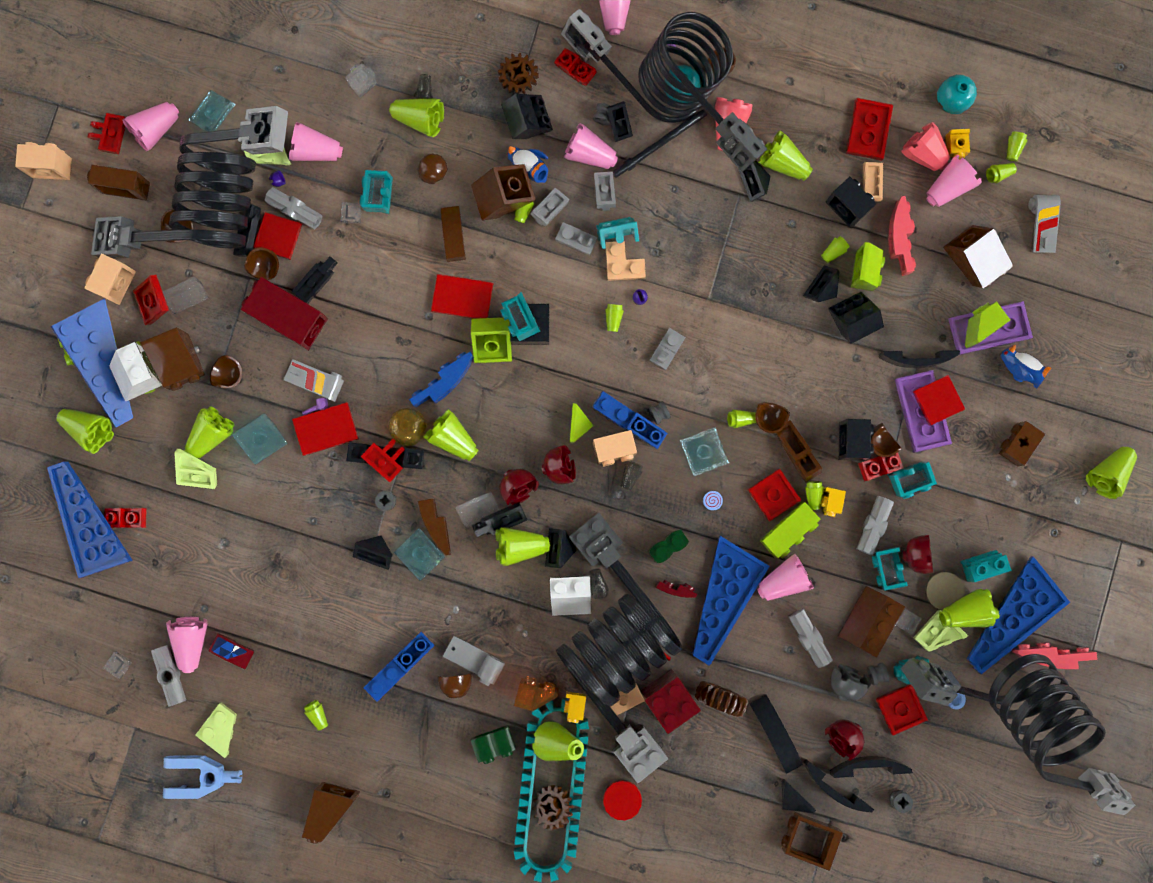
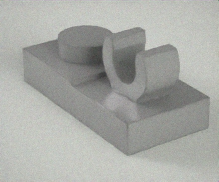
[594,172,616,211]
[531,188,570,227]
[555,222,597,256]
[650,328,686,371]

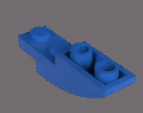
[409,352,474,408]
[592,391,668,449]
[364,632,435,702]

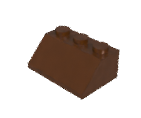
[838,586,905,658]

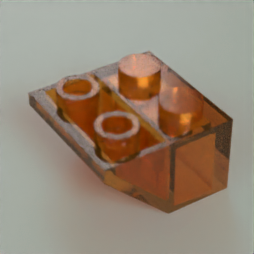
[514,676,559,711]

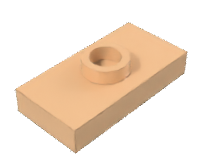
[862,162,883,201]
[610,683,644,715]

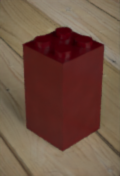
[240,277,328,351]
[640,669,701,734]

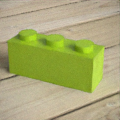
[760,502,821,558]

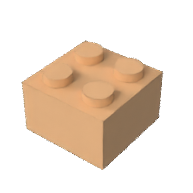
[15,142,72,180]
[84,253,136,305]
[593,430,637,467]

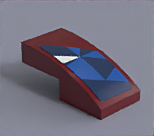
[208,633,254,669]

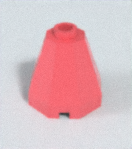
[901,122,950,171]

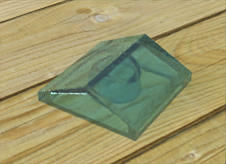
[189,90,235,132]
[232,413,287,465]
[680,427,729,476]
[394,528,445,581]

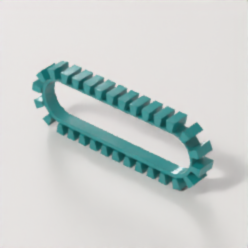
[514,697,589,882]

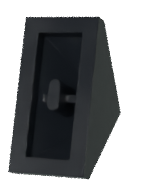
[606,101,633,142]
[738,160,771,202]
[803,265,840,302]
[545,528,577,568]
[353,536,393,570]
[781,779,816,813]

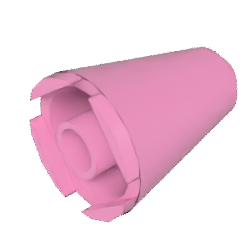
[599,0,631,35]
[123,102,179,151]
[289,122,343,161]
[564,123,618,169]
[926,155,982,207]
[757,554,814,601]
[166,617,208,673]

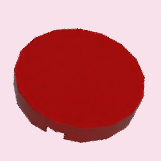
[603,780,642,821]

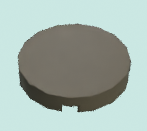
[925,572,965,610]

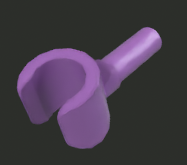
[302,398,328,415]

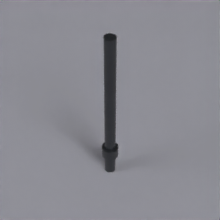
[612,109,707,178]

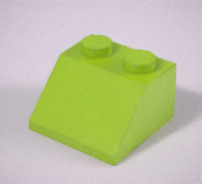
[851,242,885,291]
[965,301,1010,348]
[471,317,512,363]

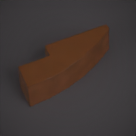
[441,206,466,262]
[776,420,822,483]
[418,499,451,555]

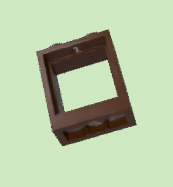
[87,164,150,201]
[781,812,843,871]

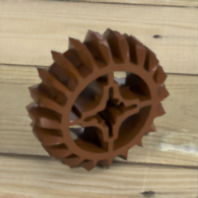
[695,681,748,717]

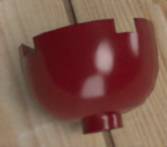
[542,445,576,485]
[499,469,539,505]
[903,535,933,574]
[825,719,865,760]

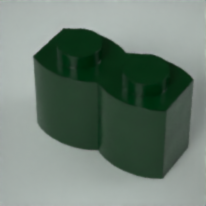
[648,530,689,563]
[471,725,516,764]

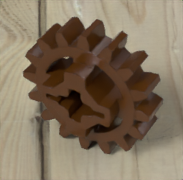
[498,53,539,94]
[532,785,574,830]

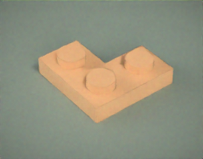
[606,241,646,281]

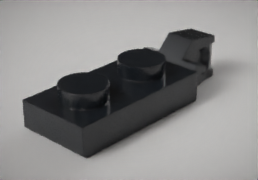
[233,204,261,257]
[292,256,338,304]
[472,502,527,537]

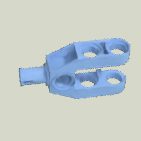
[163,755,242,799]

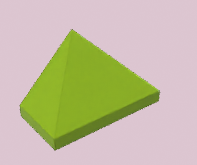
[570,403,594,443]

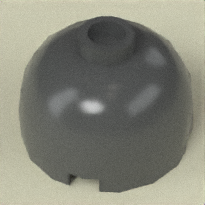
[830,664,872,701]

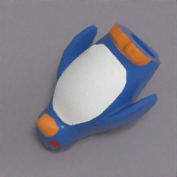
[507,146,548,183]
[1001,345,1052,389]

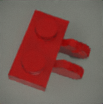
[87,113,126,155]
[361,439,405,482]

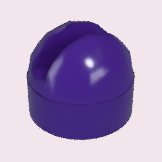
[269,170,286,187]
[632,289,648,305]

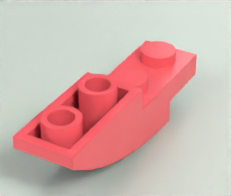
[888,196,916,276]
[1011,642,1097,669]

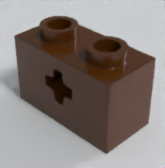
[999,421,1045,467]

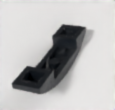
[879,350,960,368]
[346,442,425,469]
[749,695,803,774]
[830,756,913,778]
[804,759,874,813]

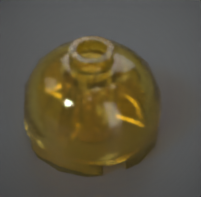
[388,408,427,446]

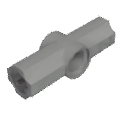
[264,187,323,230]
[856,496,894,556]
[788,609,833,668]
[151,645,186,706]

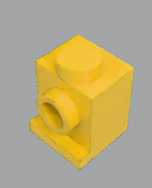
[945,129,970,160]
[821,487,846,517]
[564,691,586,723]

